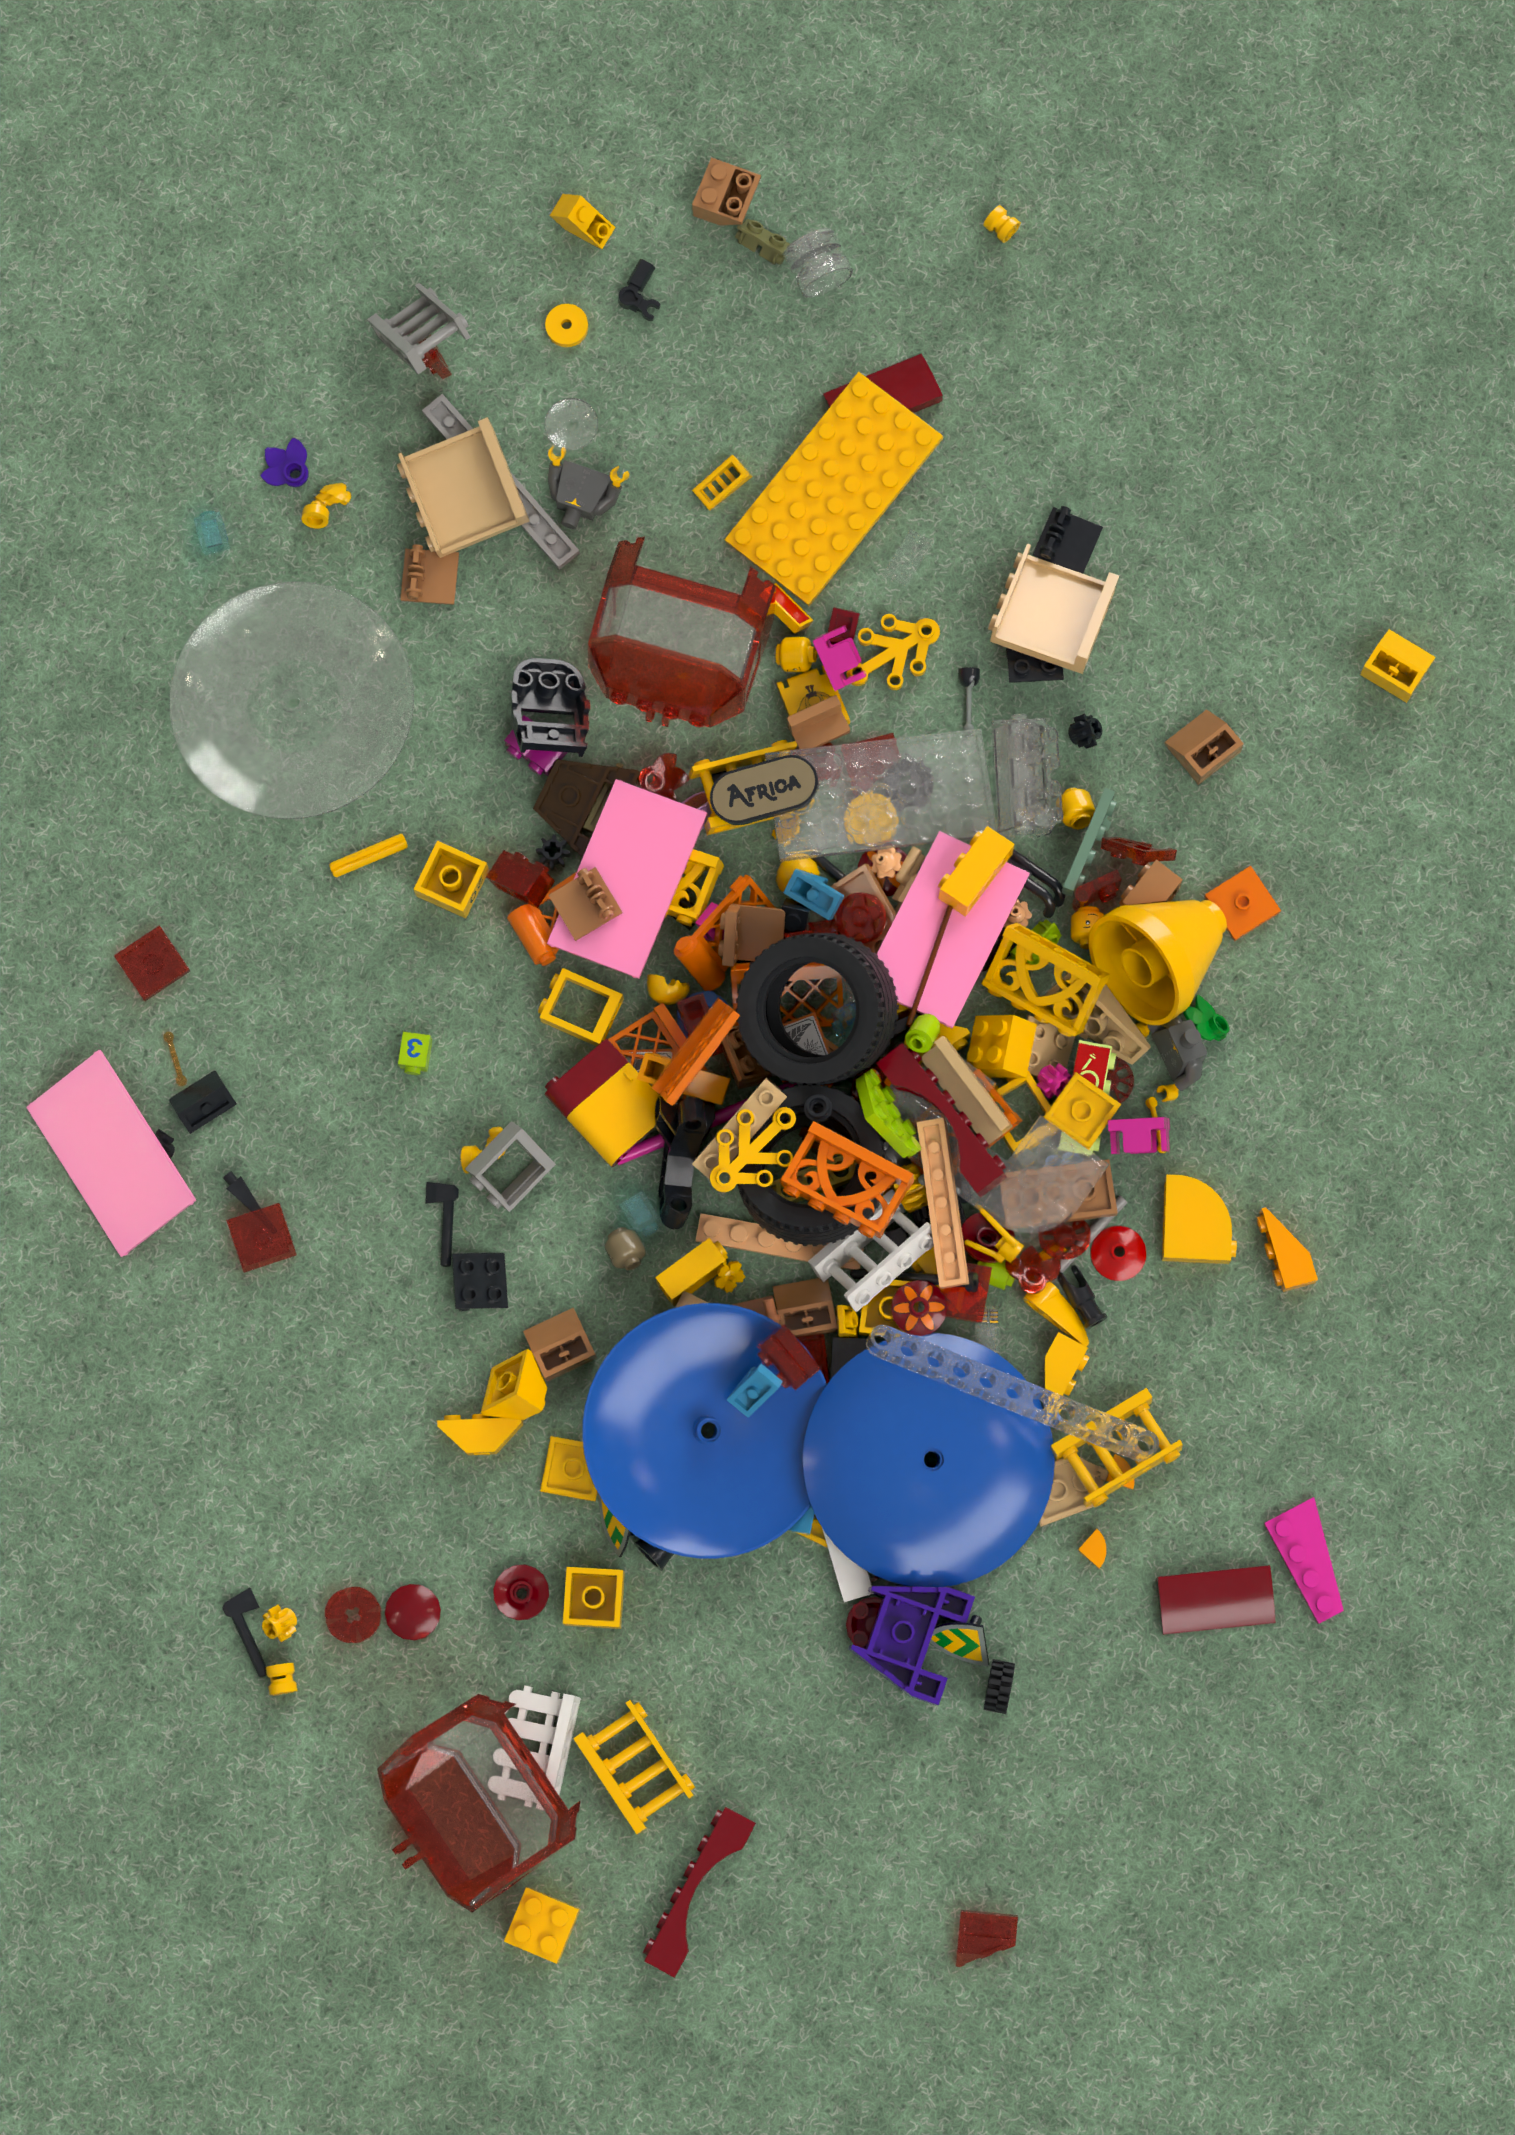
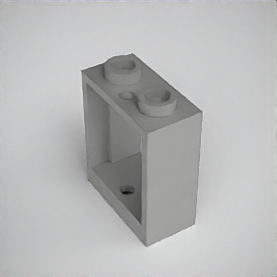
[465,1121,556,1212]

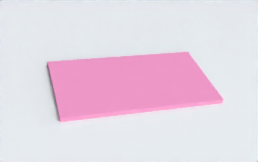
[547,779,708,979]
[877,831,1030,1028]
[26,1050,196,1257]

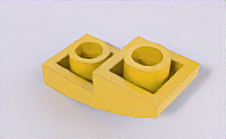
[836,1305,860,1338]

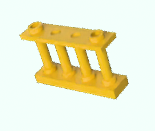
[688,740,815,836]
[1051,1388,1183,1508]
[573,1700,696,1835]

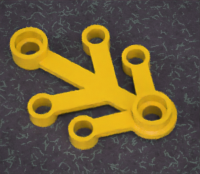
[847,614,940,690]
[709,1107,796,1192]

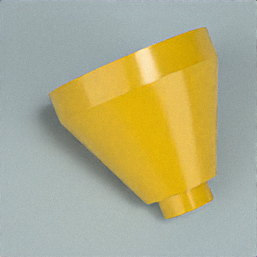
[1089,900,1227,1025]

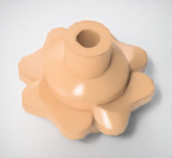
[872,847,902,879]
[1004,899,1032,928]

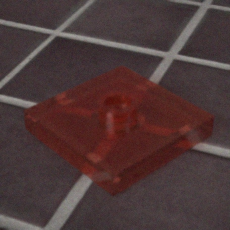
[114,925,190,1001]
[226,1202,297,1273]

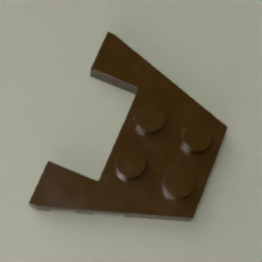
[533,759,642,858]

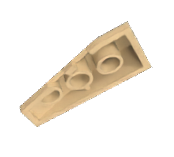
[1044,972,1151,1065]

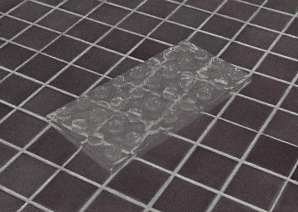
[764,729,997,862]

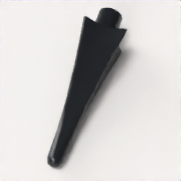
[223,1171,277,1234]

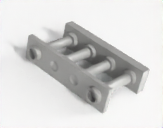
[367,283,470,374]

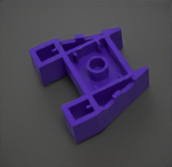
[848,1586,975,1706]

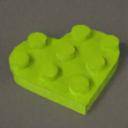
[856,1069,921,1158]

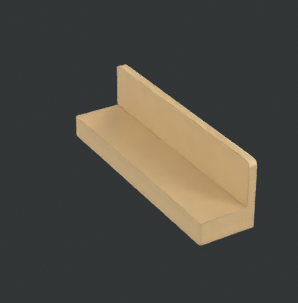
[921,1036,1013,1145]

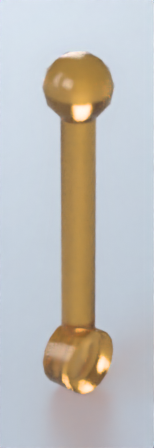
[163,1032,187,1086]

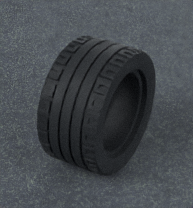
[736,933,899,1086]
[733,1084,886,1246]

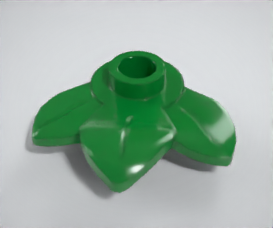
[1183,995,1229,1041]

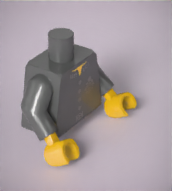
[548,445,629,529]
[1135,1016,1207,1102]

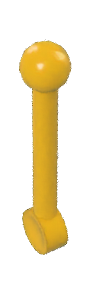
[1145,1097,1165,1154]

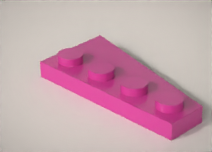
[1264,1497,1344,1624]

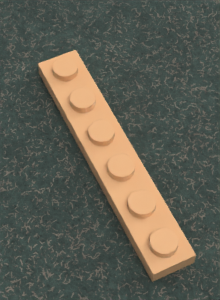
[917,1117,969,1289]
[695,1213,864,1270]

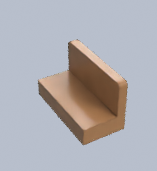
[787,695,850,754]

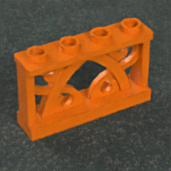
[780,1121,914,1239]

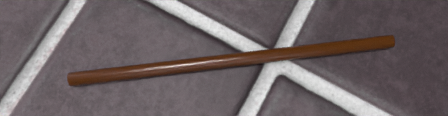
[906,906,953,1027]

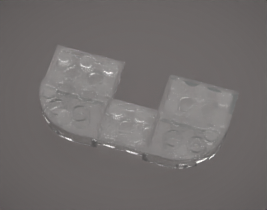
[890,1039,1110,1233]

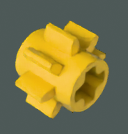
[262,1604,297,1642]

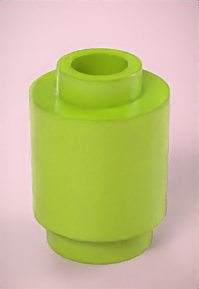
[905,1014,940,1053]
[975,1261,1017,1290]

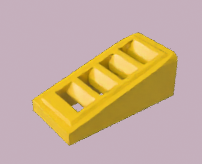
[692,455,753,511]

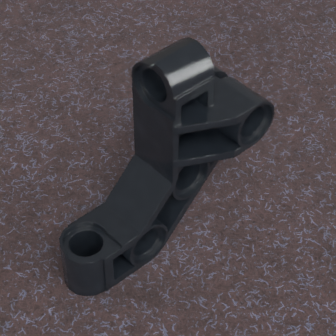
[655,1096,715,1230]

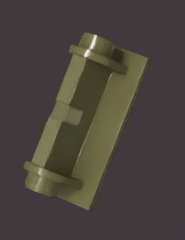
[735,219,793,265]

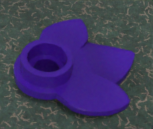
[260,438,309,487]

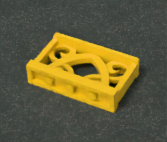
[665,849,724,926]
[981,922,1111,1037]

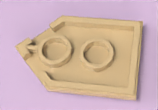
[1039,1457,1109,1527]

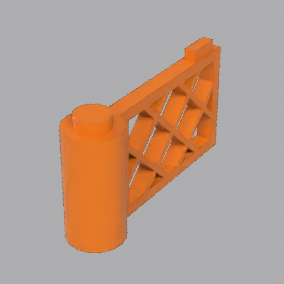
[507,872,577,966]
[674,875,775,991]

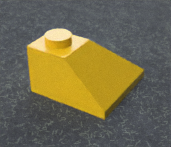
[481,1349,547,1420]

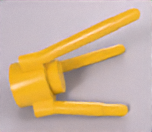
[964,1205,1024,1263]

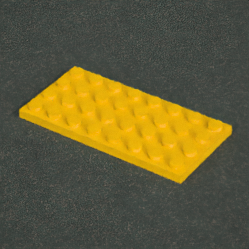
[724,372,943,606]

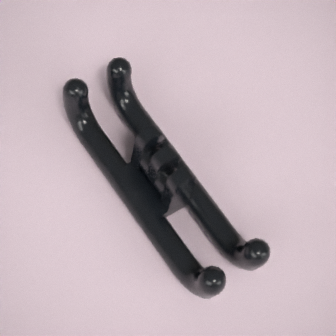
[1007,849,1066,918]

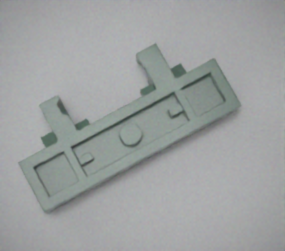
[1062,788,1117,897]

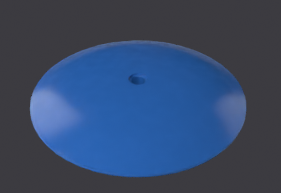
[582,1303,827,1559]
[803,1333,1055,1587]

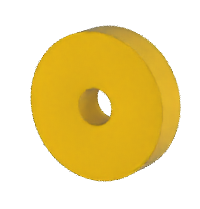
[545,304,588,347]

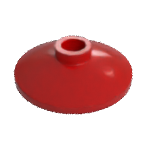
[1091,1226,1146,1281]

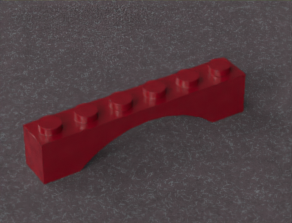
[876,1043,1007,1198]
[643,1807,756,1978]

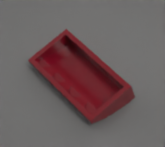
[823,353,943,413]
[1156,1565,1276,1635]

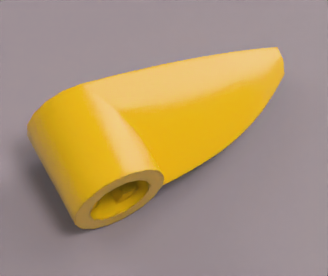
[1023,1277,1089,1347]

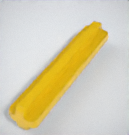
[329,834,408,877]

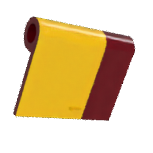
[544,1038,660,1167]

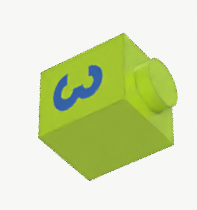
[398,1032,433,1075]

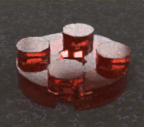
[325,1587,382,1644]

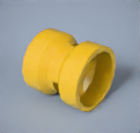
[983,205,1021,243]
[266,1663,298,1696]

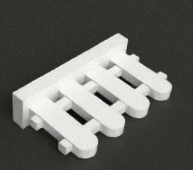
[490,1685,581,1810]

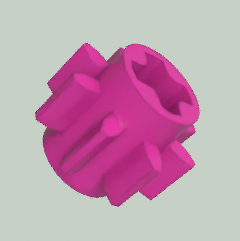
[1037,1063,1072,1099]

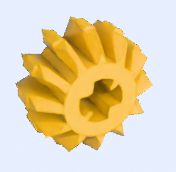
[893,1163,928,1213]

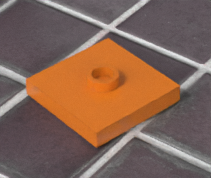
[1204,866,1281,941]

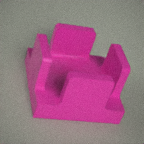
[813,625,867,691]
[1108,1117,1170,1154]

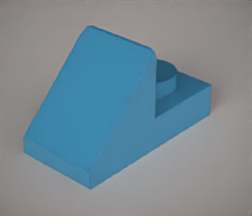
[783,869,845,920]
[727,1364,783,1417]

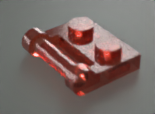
[1072,870,1122,912]

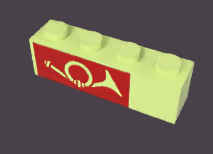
[1059,1040,1116,1156]

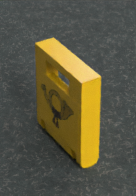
[776,666,850,724]

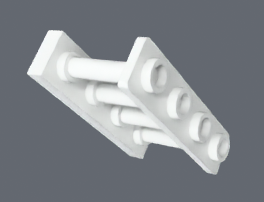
[808,1189,934,1312]

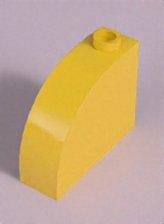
[1162,1174,1237,1264]

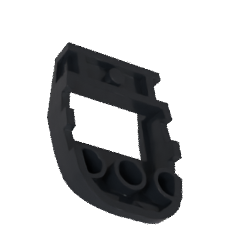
[511,658,590,757]

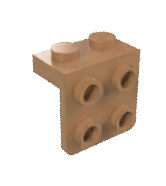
[718,904,785,966]

